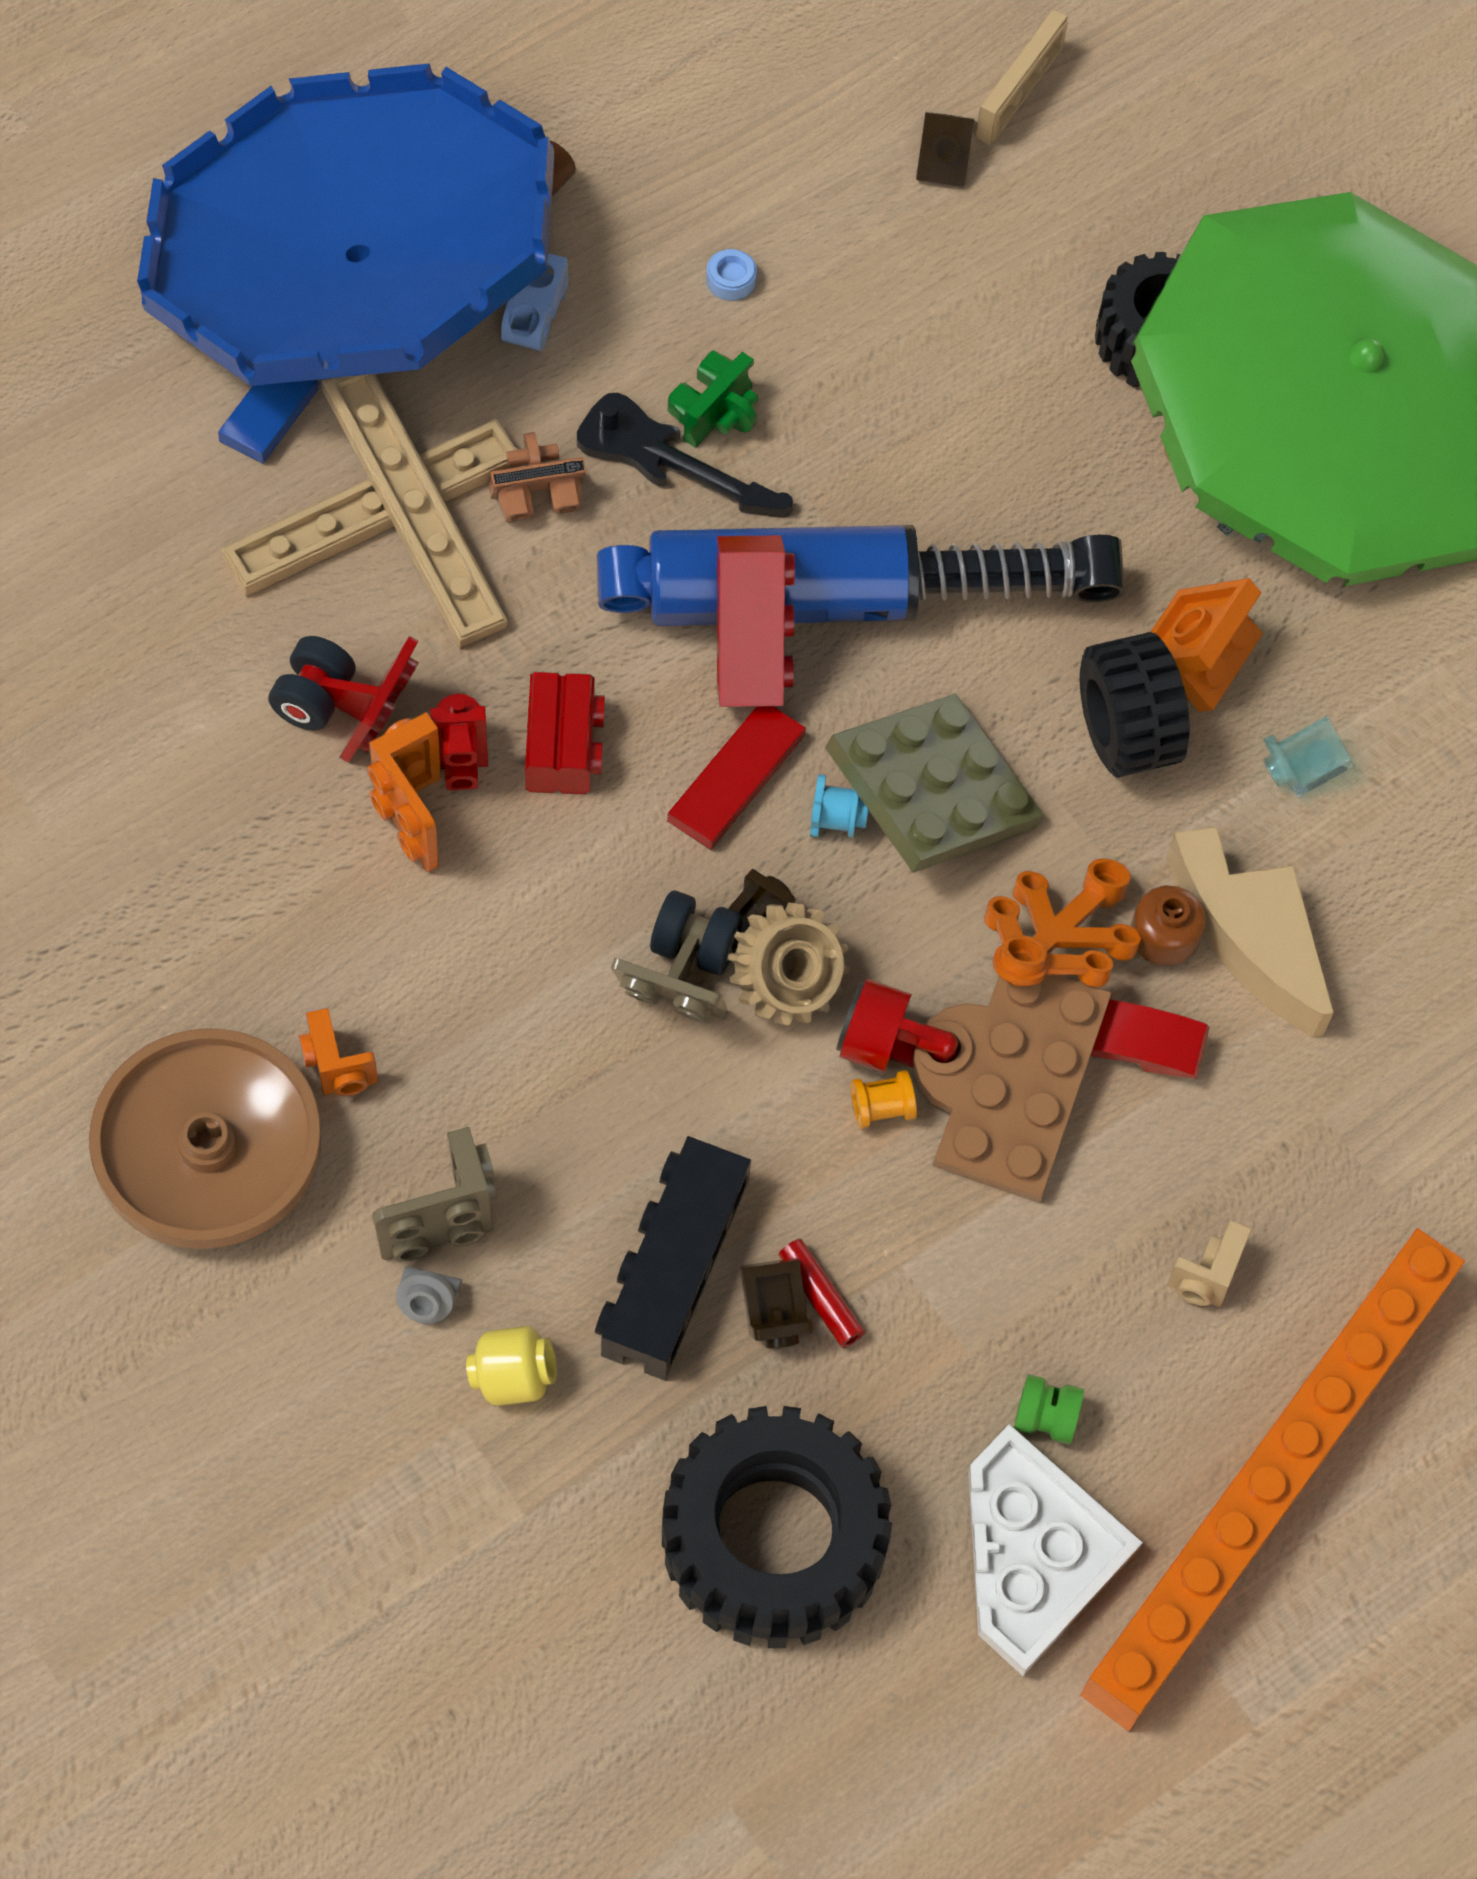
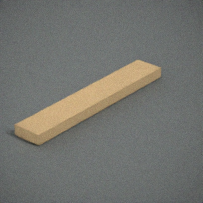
[322,374,507,648]
[220,419,522,597]

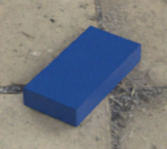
[218,379,319,464]

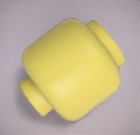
[466,1326,557,1407]

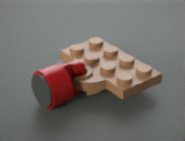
[836,975,1111,1203]

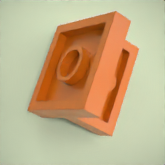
[1151,578,1263,712]

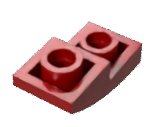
[1090,999,1210,1079]

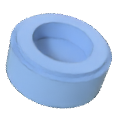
[706,249,757,301]

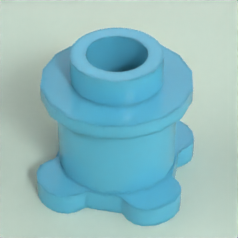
[810,774,868,838]

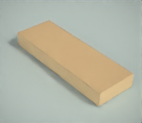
[975,9,1068,145]

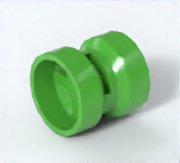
[1013,1374,1084,1445]

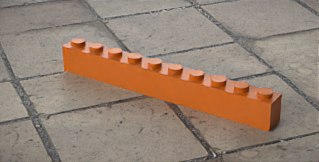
[1080,1228,1465,1732]

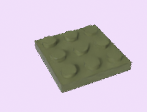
[825,693,1044,873]

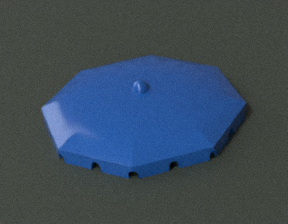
[137,63,554,386]

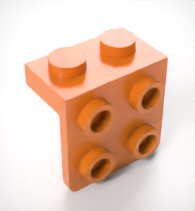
[367,712,441,872]

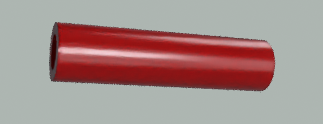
[778,1239,865,1348]

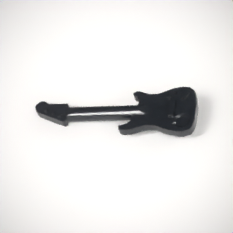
[577,393,793,516]

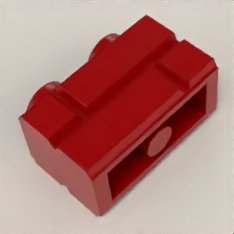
[525,672,605,795]

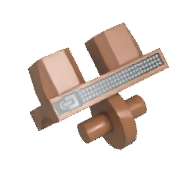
[488,432,586,522]

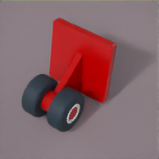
[268,636,419,763]

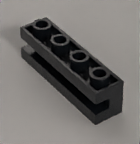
[595,1136,751,1381]

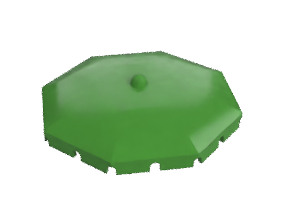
[1131,192,1477,587]

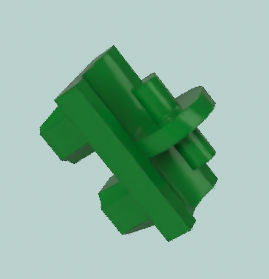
[667,350,759,448]

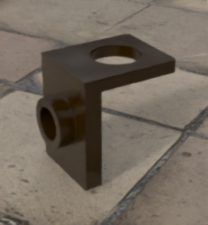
[916,111,974,187]

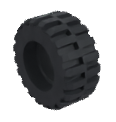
[662,1406,892,1648]

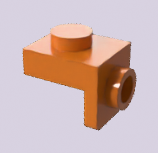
[299,1008,378,1096]

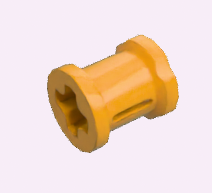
[850,1070,917,1129]

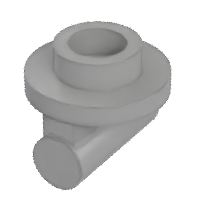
[396,1266,462,1324]

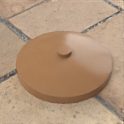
[89,1028,322,1249]

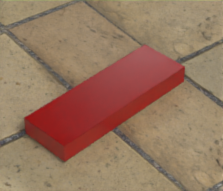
[667,706,806,850]

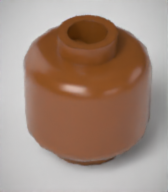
[1130,885,1206,966]

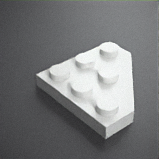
[968,1424,1143,1676]

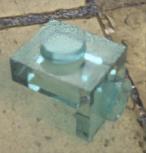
[1263,716,1355,797]

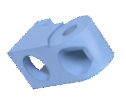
[501,253,569,351]

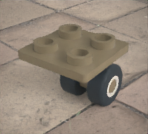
[611,890,743,1023]

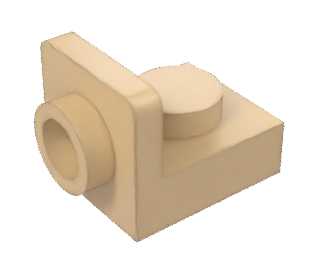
[1168,1220,1252,1308]

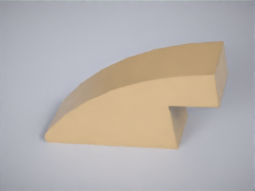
[1166,827,1334,1037]

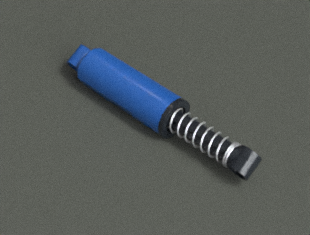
[597,525,1125,626]

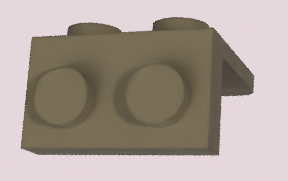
[372,1127,497,1262]

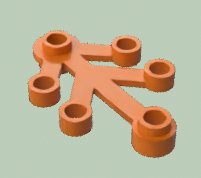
[984,858,1141,987]

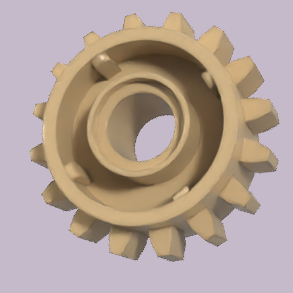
[728,902,850,1025]

